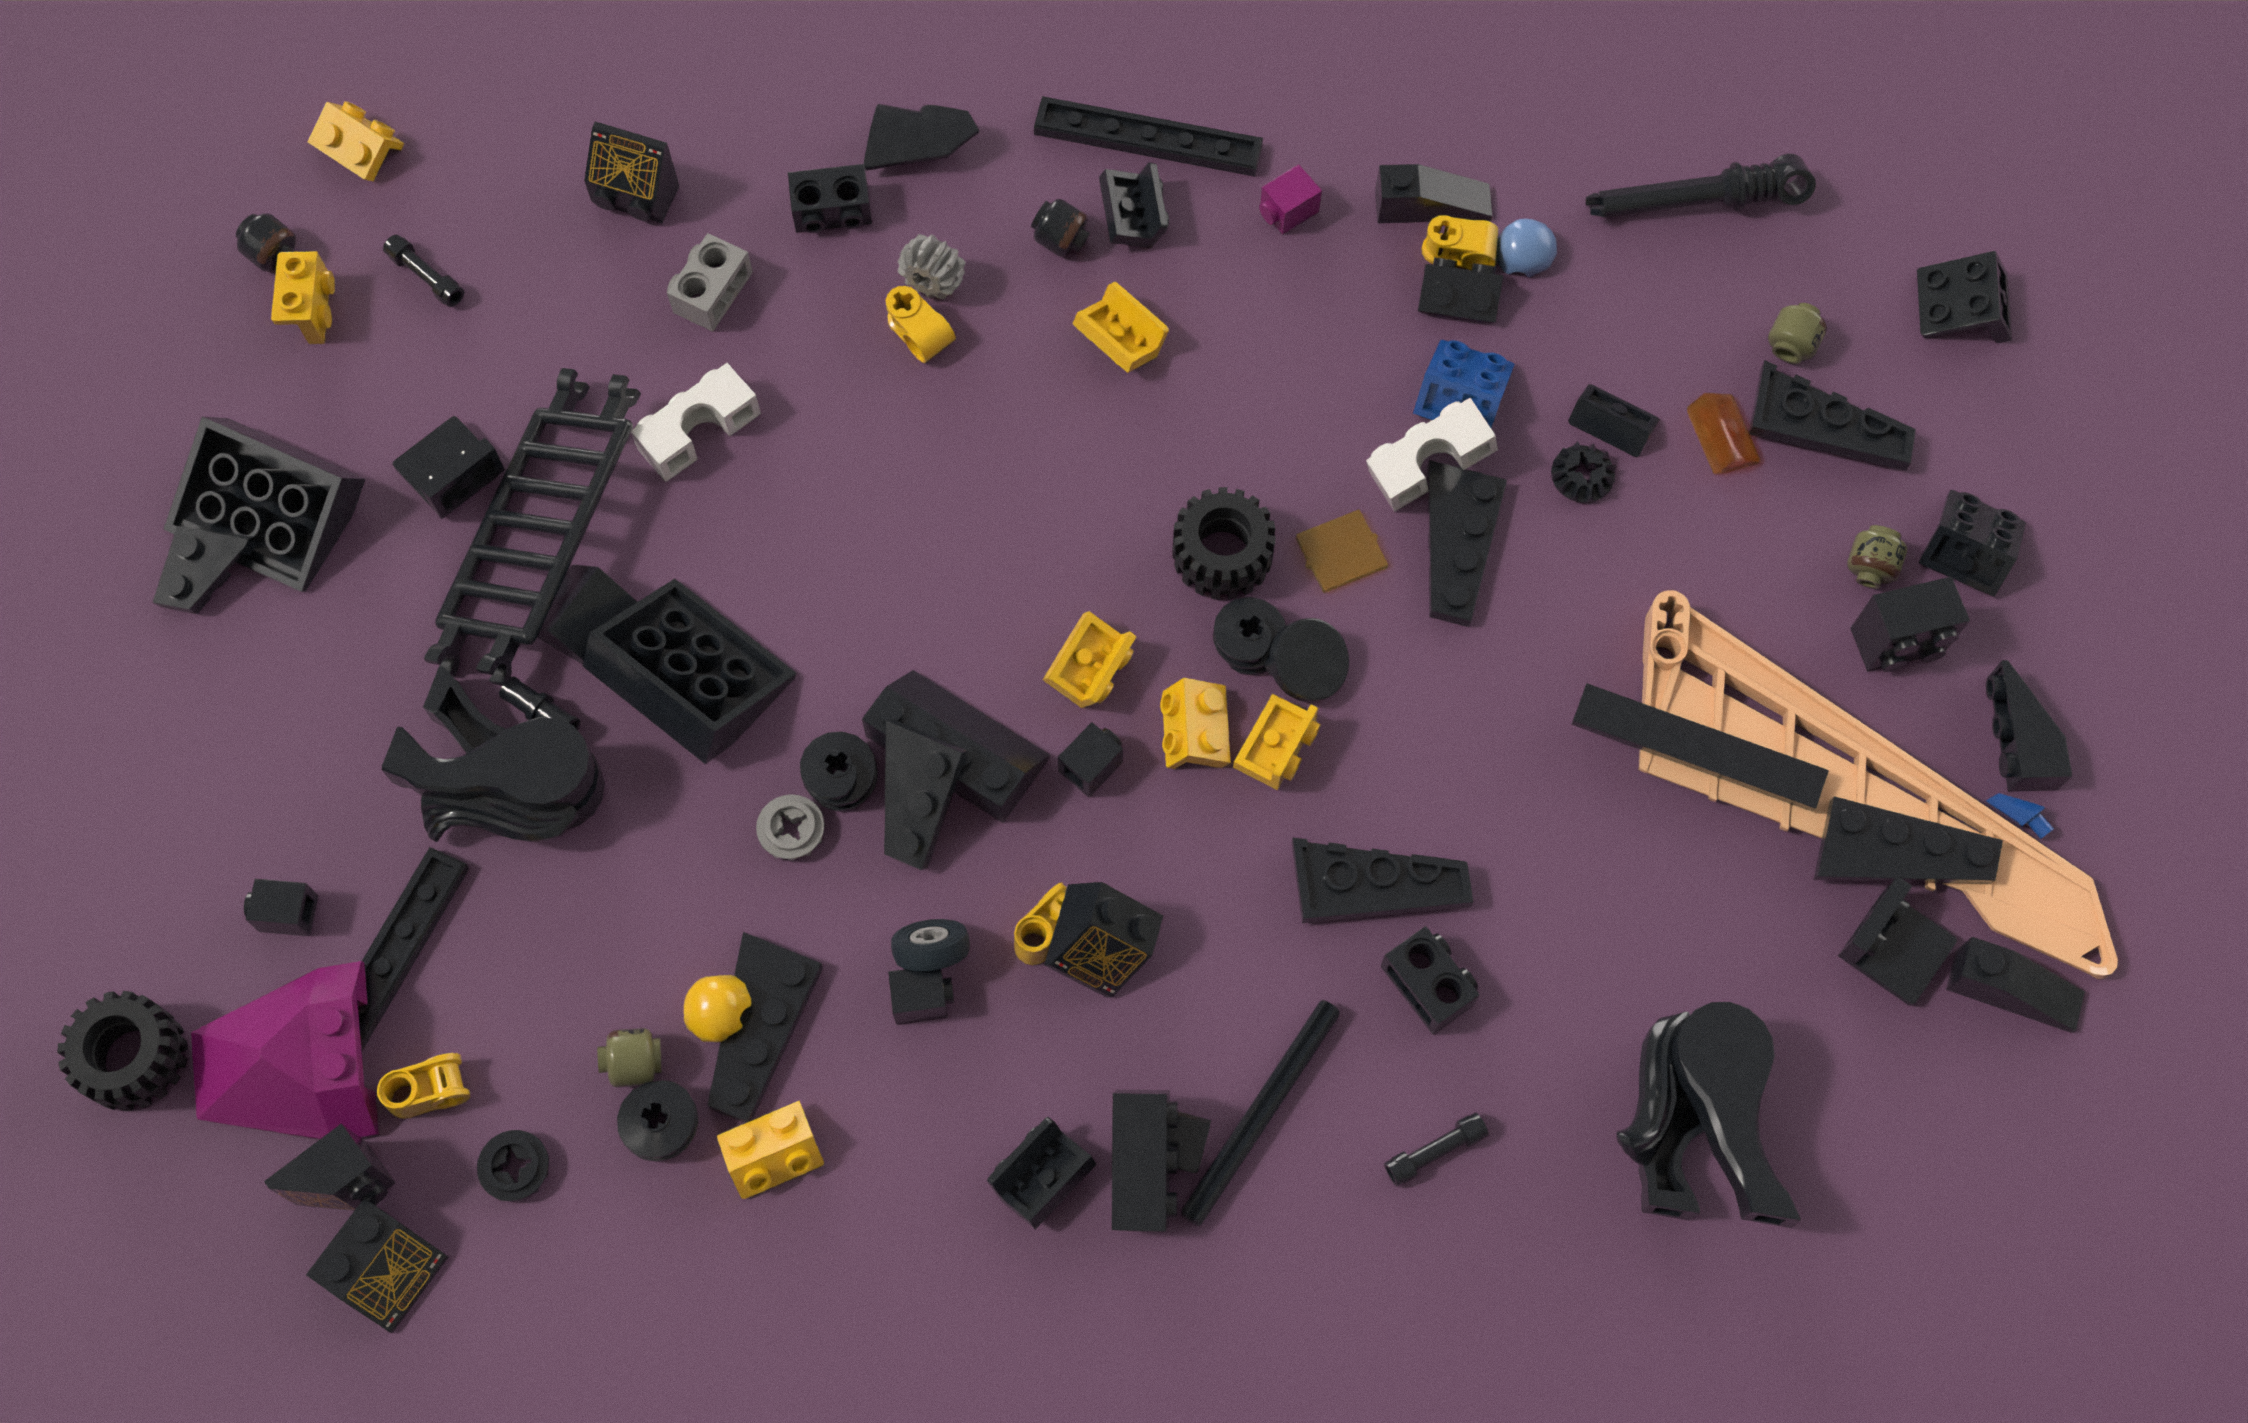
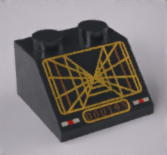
[584,121,680,223]
[1044,882,1163,998]
[264,1123,396,1211]
[306,1198,449,1333]

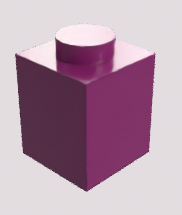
[1259,164,1322,235]

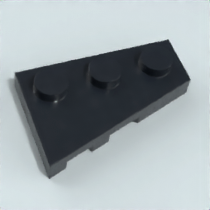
[884,719,968,870]

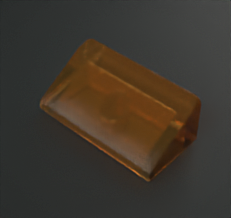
[1687,393,1761,474]

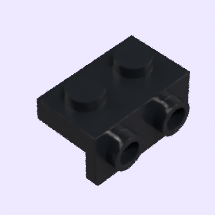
[1099,163,1169,248]
[1418,257,1503,322]
[987,1117,1097,1230]

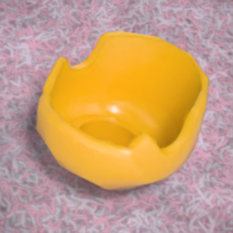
[683,975,751,1042]

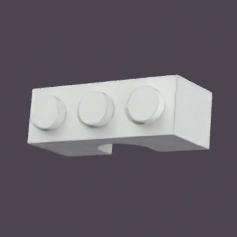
[631,363,761,482]
[1366,398,1498,512]

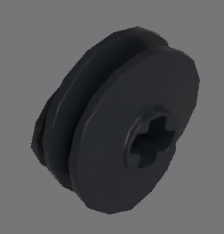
[1213,597,1286,676]
[800,731,878,812]
[617,1080,699,1162]

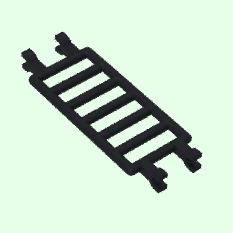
[424,368,641,687]

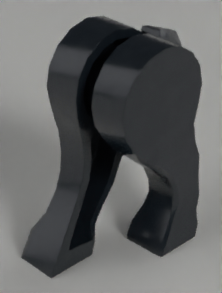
[381,665,605,842]
[1616,1002,1801,1228]

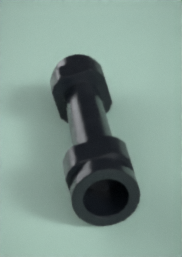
[383,234,465,307]
[1384,1112,1489,1187]

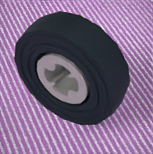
[891,919,970,971]

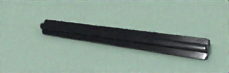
[1181,1000,1340,1226]

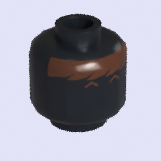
[1031,199,1090,257]
[235,213,296,272]

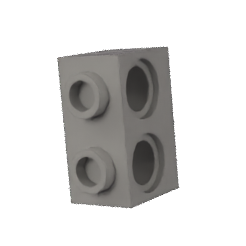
[667,233,753,332]

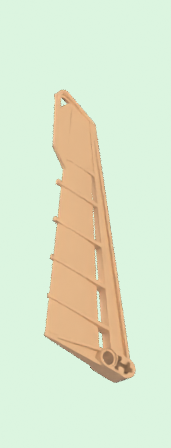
[1639,590,2118,980]

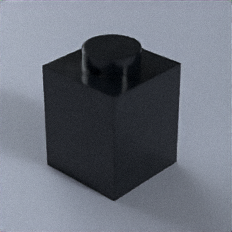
[1058,722,1123,797]
[244,878,318,936]
[888,969,954,1025]

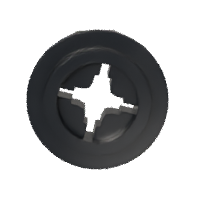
[1551,441,1616,503]
[477,1130,550,1202]

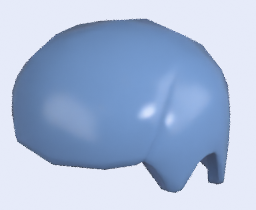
[1496,219,1557,278]

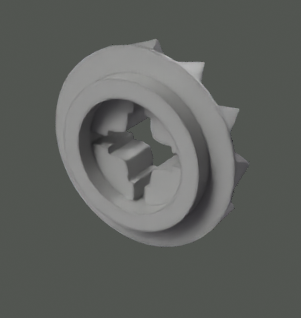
[756,794,825,861]

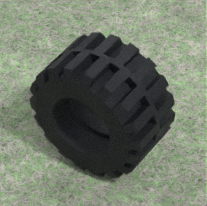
[1172,487,1276,600]
[57,991,188,1111]

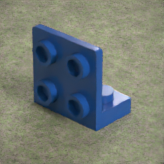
[1413,340,1515,429]

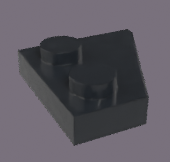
[153,526,255,614]

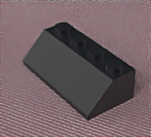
[862,670,1050,823]

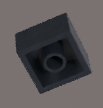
[1850,576,1970,672]

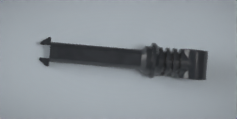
[1586,153,1816,218]

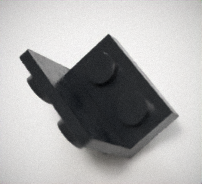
[1917,250,2012,343]
[392,416,505,519]
[1918,490,2026,597]
[1838,876,1957,1006]

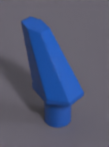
[1985,793,2054,839]

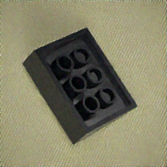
[164,416,366,592]
[582,578,797,764]

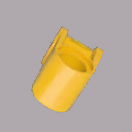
[1421,215,1498,271]
[885,286,956,363]
[1014,883,1067,965]
[377,1053,470,1119]

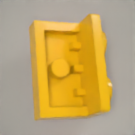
[307,101,404,181]
[271,251,335,344]
[1072,282,1169,373]
[1043,611,1136,708]
[1160,678,1231,769]
[1233,694,1321,790]
[717,1101,824,1199]

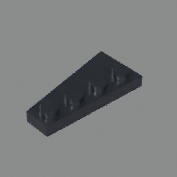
[1749,360,1916,471]
[1427,460,1507,627]
[1813,796,2003,884]
[1291,837,1474,923]
[708,932,823,1123]

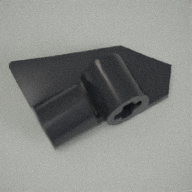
[863,104,979,171]

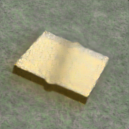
[1295,509,1388,593]

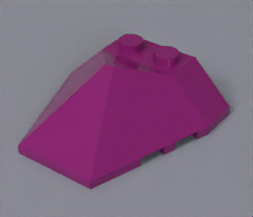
[191,961,379,1139]

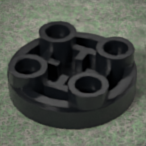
[1265,618,1349,703]

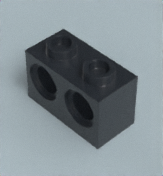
[787,164,872,233]
[1380,926,1480,1035]

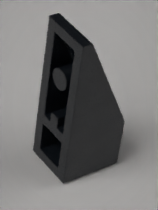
[1375,164,1493,223]
[1946,937,2085,1033]

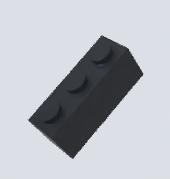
[1112,1089,1178,1231]

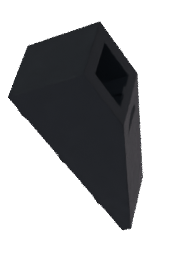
[1986,660,2072,792]

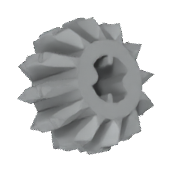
[897,234,966,300]

